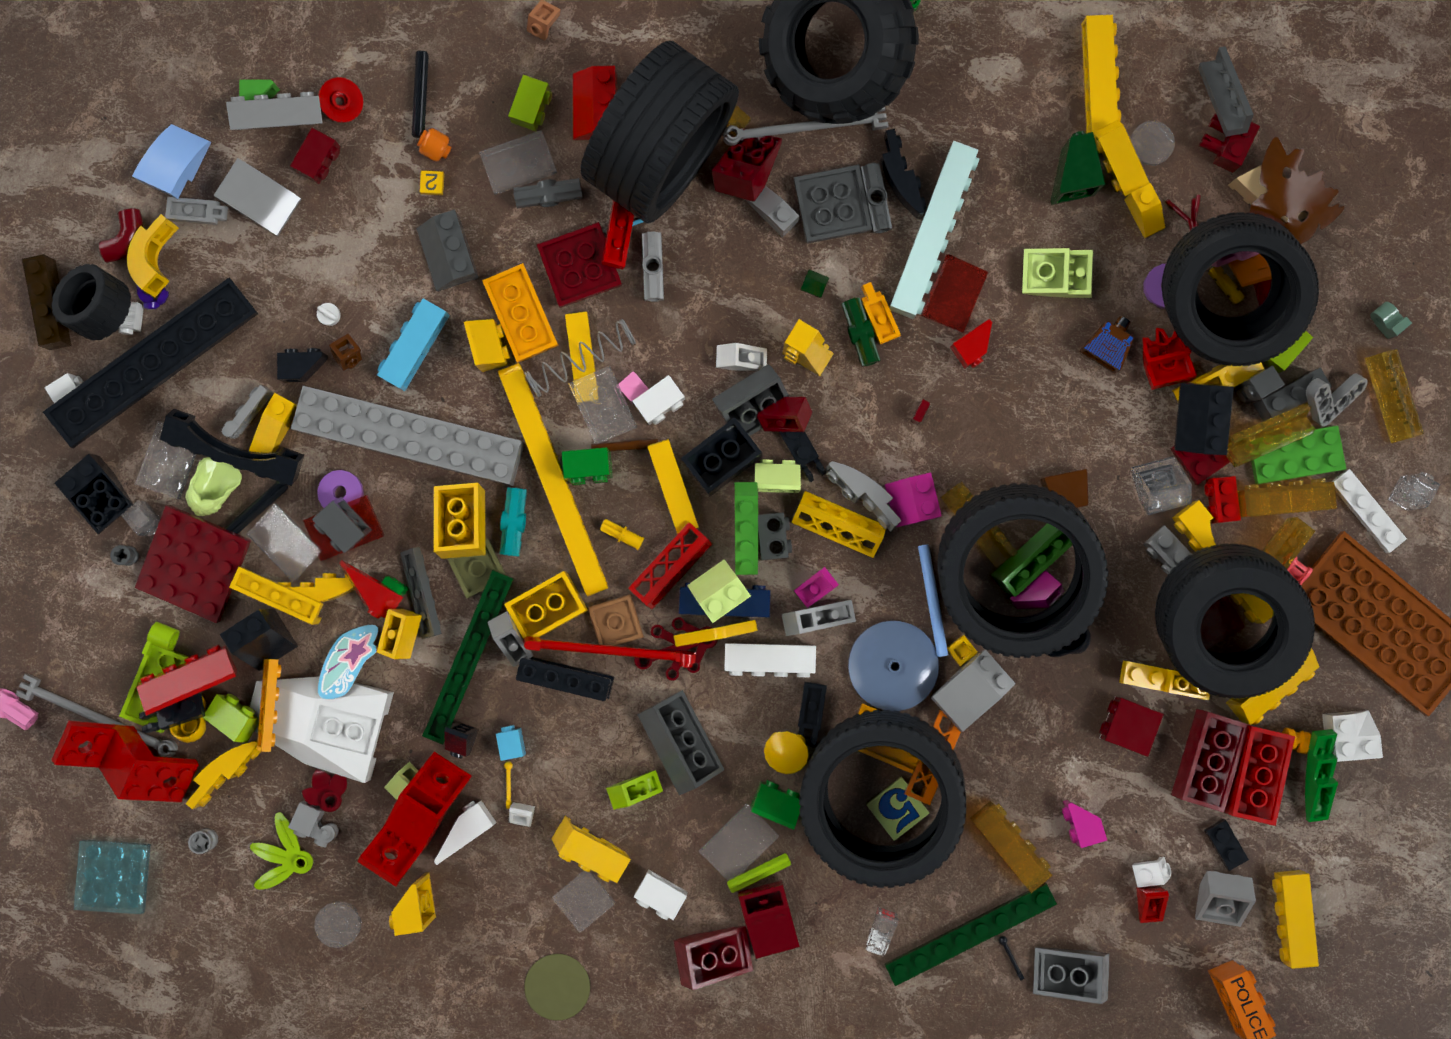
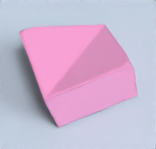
[617,371,648,404]

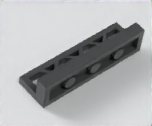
[1198,46,1254,137]

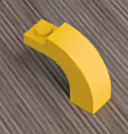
[127,214,179,297]

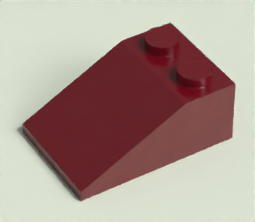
[674,926,753,990]

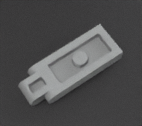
[165,197,228,225]

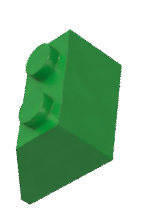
[751,780,801,830]

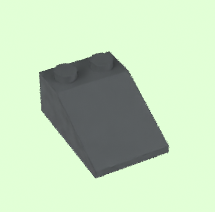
[1033,947,1109,1004]

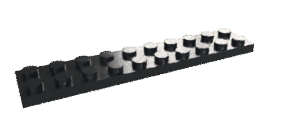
[43,277,258,448]

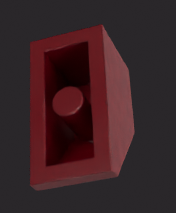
[757,397,813,432]

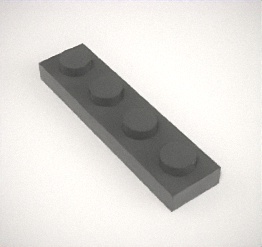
[400,547,442,639]

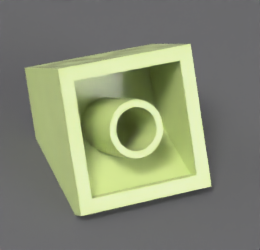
[754,459,801,493]

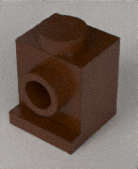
[329,334,362,371]

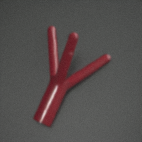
[1165,194,1201,230]

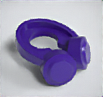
[137,285,169,310]

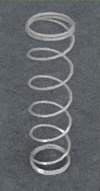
[524,319,636,397]

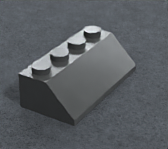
[637,690,724,795]

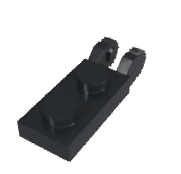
[779,431,826,482]
[798,682,827,747]
[139,693,205,733]

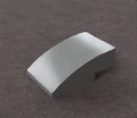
[214,158,302,236]

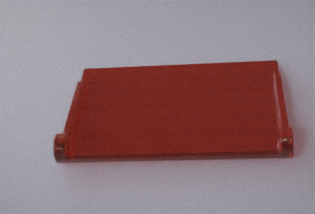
[921,254,988,333]

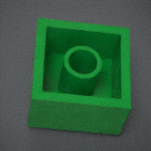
[562,447,613,486]

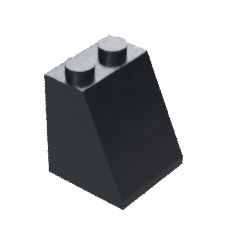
[219,609,298,671]

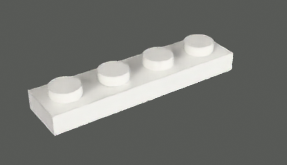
[1329,469,1407,553]

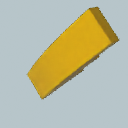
[647,439,699,534]

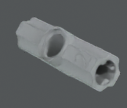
[642,231,664,302]

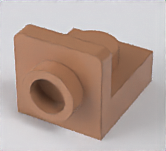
[527,0,561,40]

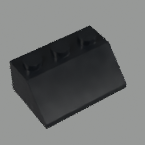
[1174,383,1234,455]
[681,417,763,497]

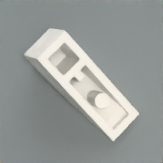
[434,800,497,865]

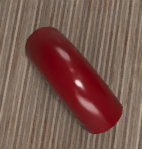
[99,208,143,263]

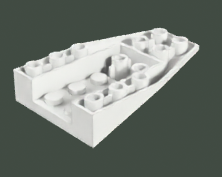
[250,676,394,783]

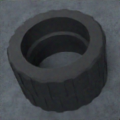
[52,264,131,341]

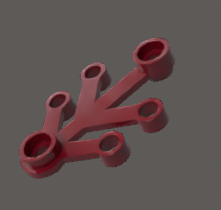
[634,617,718,681]

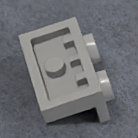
[1144,525,1192,575]

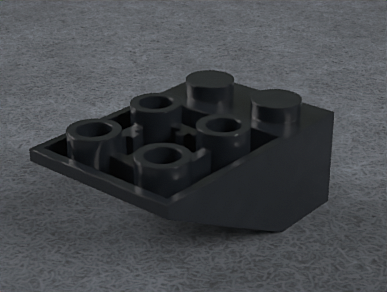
[54,454,134,534]

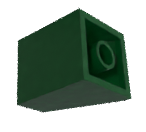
[1050,131,1105,205]

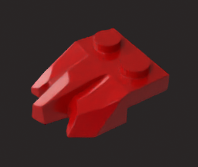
[1142,328,1197,390]

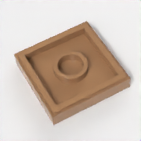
[588,594,644,646]

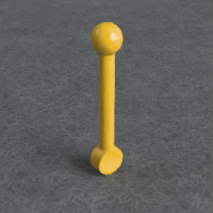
[504,761,513,809]

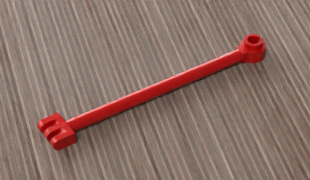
[523,636,696,668]

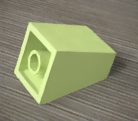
[687,560,751,623]

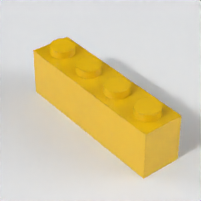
[1272,870,1319,969]

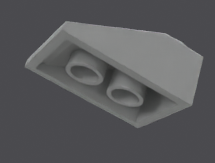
[931,649,1015,732]

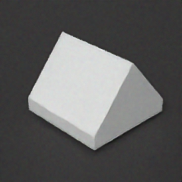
[509,802,535,827]

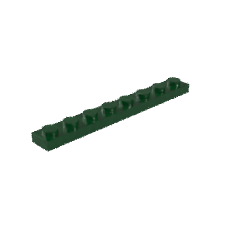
[422,569,514,745]
[884,883,1057,986]

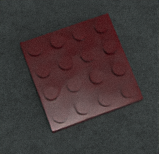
[135,505,251,623]

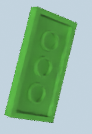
[1247,426,1346,485]

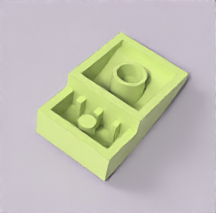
[1022,248,1093,298]

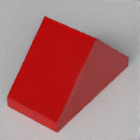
[1136,885,1169,923]

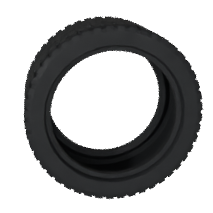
[580,41,739,223]
[938,483,1108,658]
[799,710,967,888]

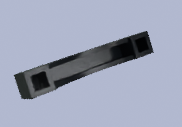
[160,409,304,486]

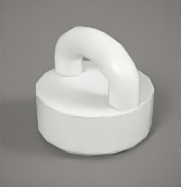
[317,303,341,326]

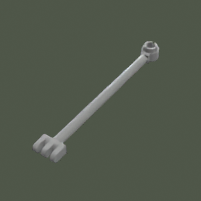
[723,107,889,146]
[15,674,178,757]

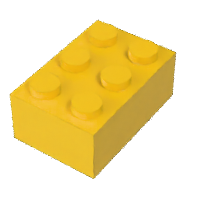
[434,483,486,559]
[504,571,588,639]

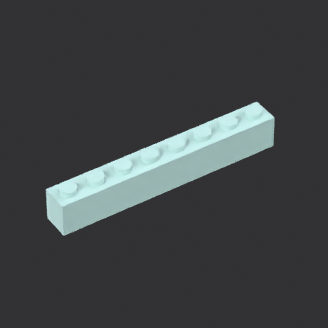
[889,140,980,319]

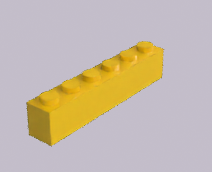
[1081,15,1121,140]

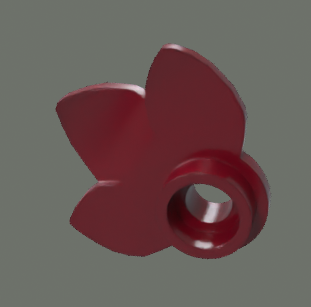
[302,769,347,812]

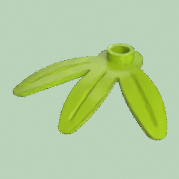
[250,812,313,890]

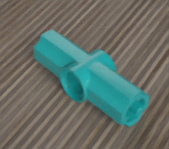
[499,487,527,557]

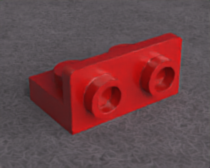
[1204,476,1241,524]

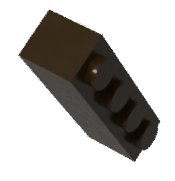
[22,254,72,350]

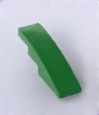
[1305,729,1338,822]

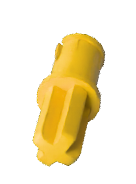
[600,519,644,550]

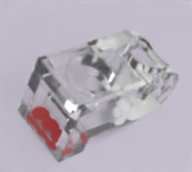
[866,907,899,956]

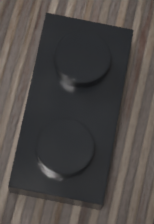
[1204,819,1249,871]

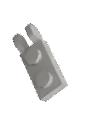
[221,385,273,439]

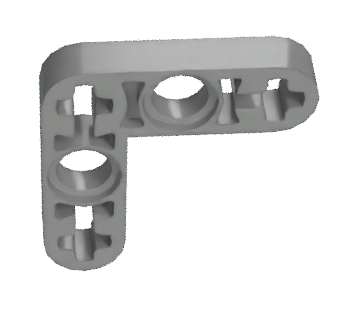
[1306,373,1368,426]

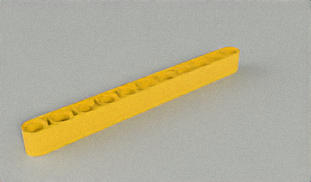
[498,363,608,597]

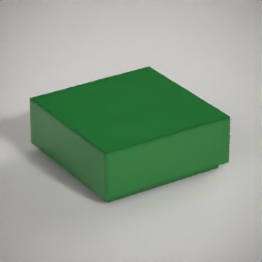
[381,576,409,595]

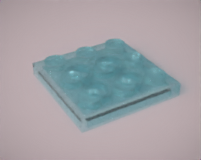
[74,840,151,914]

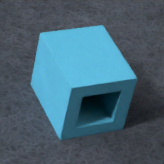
[496,725,526,761]

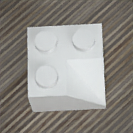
[1322,710,1383,762]

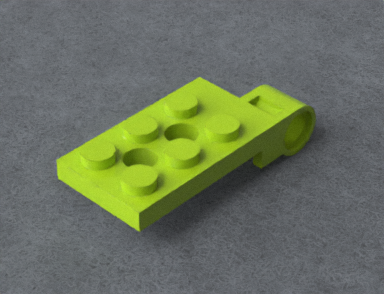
[119,622,188,733]

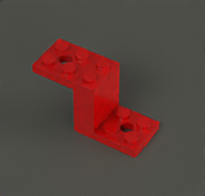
[51,721,199,802]
[357,751,472,887]

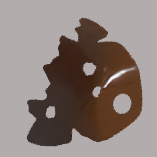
[1250,137,1345,244]

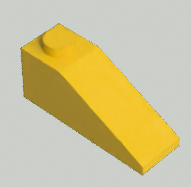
[249,393,297,453]

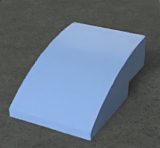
[132,124,211,199]

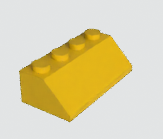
[1226,648,1319,725]

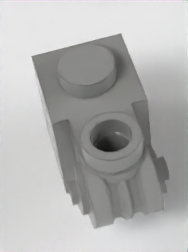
[288,800,339,847]

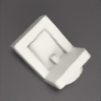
[1132,857,1171,888]

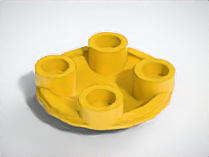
[764,731,809,774]

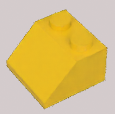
[464,319,510,372]

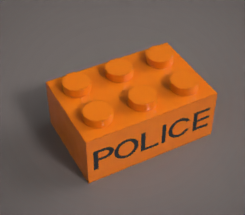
[1208,960,1276,1039]

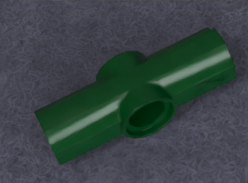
[841,297,881,367]

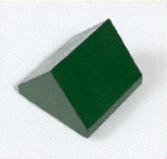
[801,269,829,298]

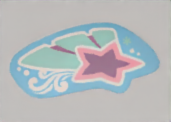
[318,625,378,699]

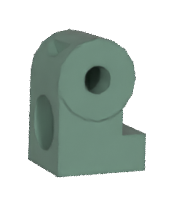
[1370,302,1412,339]

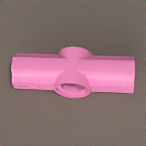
[0,688,39,730]

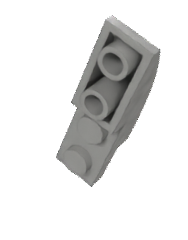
[825,461,901,532]

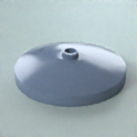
[848,621,939,711]

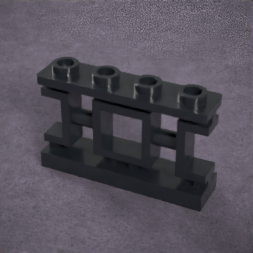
[516,657,615,701]

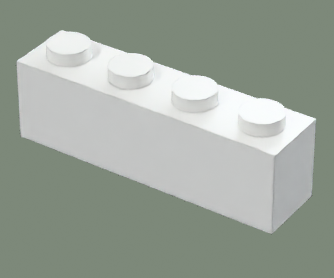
[725,643,816,677]

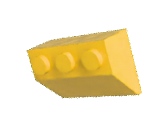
[389,872,436,936]

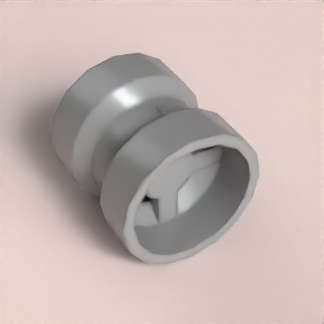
[188,828,218,854]

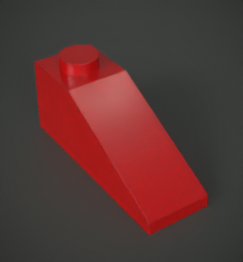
[339,560,403,619]

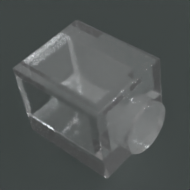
[121,500,160,536]

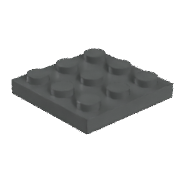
[794,165,872,244]

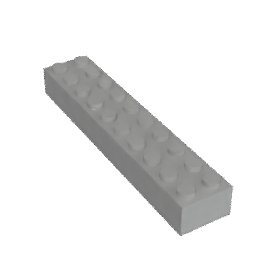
[291,386,524,486]

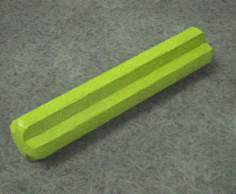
[727,853,791,893]

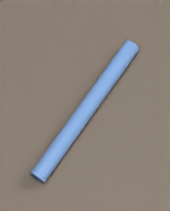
[918,544,948,657]

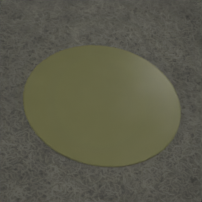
[524,954,590,1021]

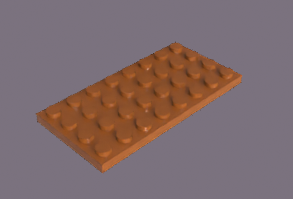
[1301,531,1451,717]

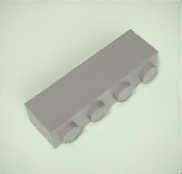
[226,92,322,130]

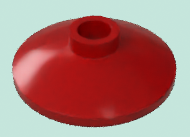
[318,77,363,123]

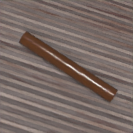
[591,439,658,451]

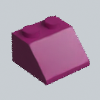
[884,472,942,528]

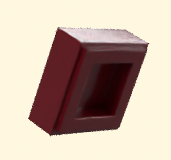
[910,399,930,425]

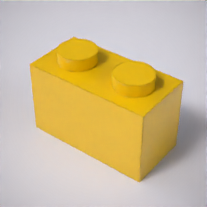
[377,609,422,660]

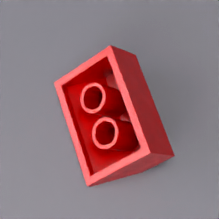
[573,66,617,140]

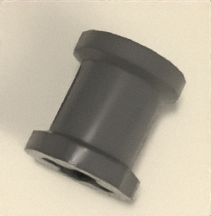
[110,545,139,566]

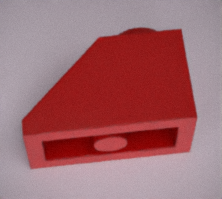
[950,319,992,369]

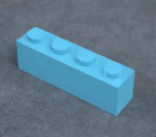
[377,298,450,391]

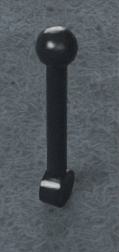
[999,936,1025,981]

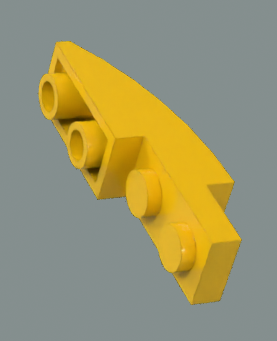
[1172,362,1264,402]
[277,573,355,603]
[1119,660,1210,700]
[186,740,261,809]

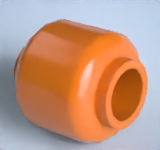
[417,128,452,162]

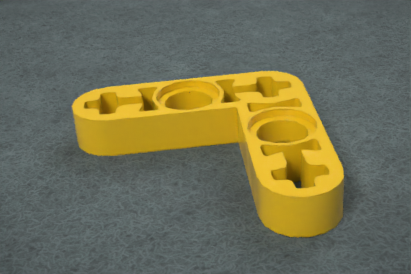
[674,620,758,647]

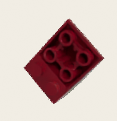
[712,129,782,202]
[738,880,800,959]

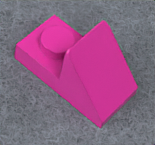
[794,567,839,608]

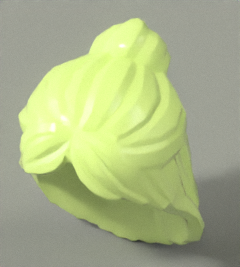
[185,457,242,516]

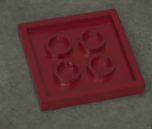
[537,222,622,308]

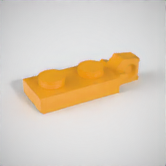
[861,282,901,345]

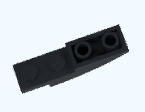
[880,128,926,219]

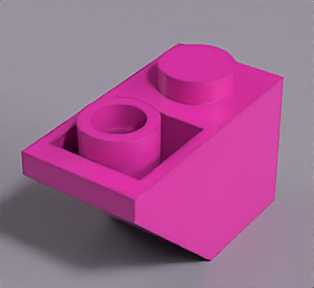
[1010,570,1065,609]
[1062,800,1107,848]

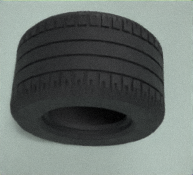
[1162,212,1319,366]
[1155,544,1315,699]

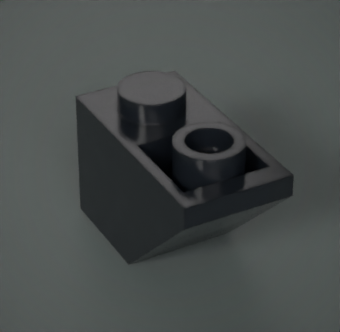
[277,348,328,383]

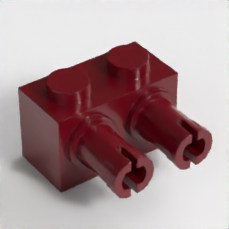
[1199,113,1260,173]

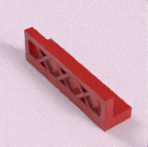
[628,522,712,610]

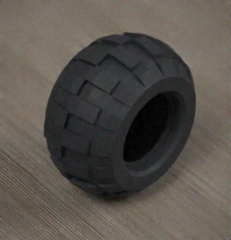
[759,0,919,124]

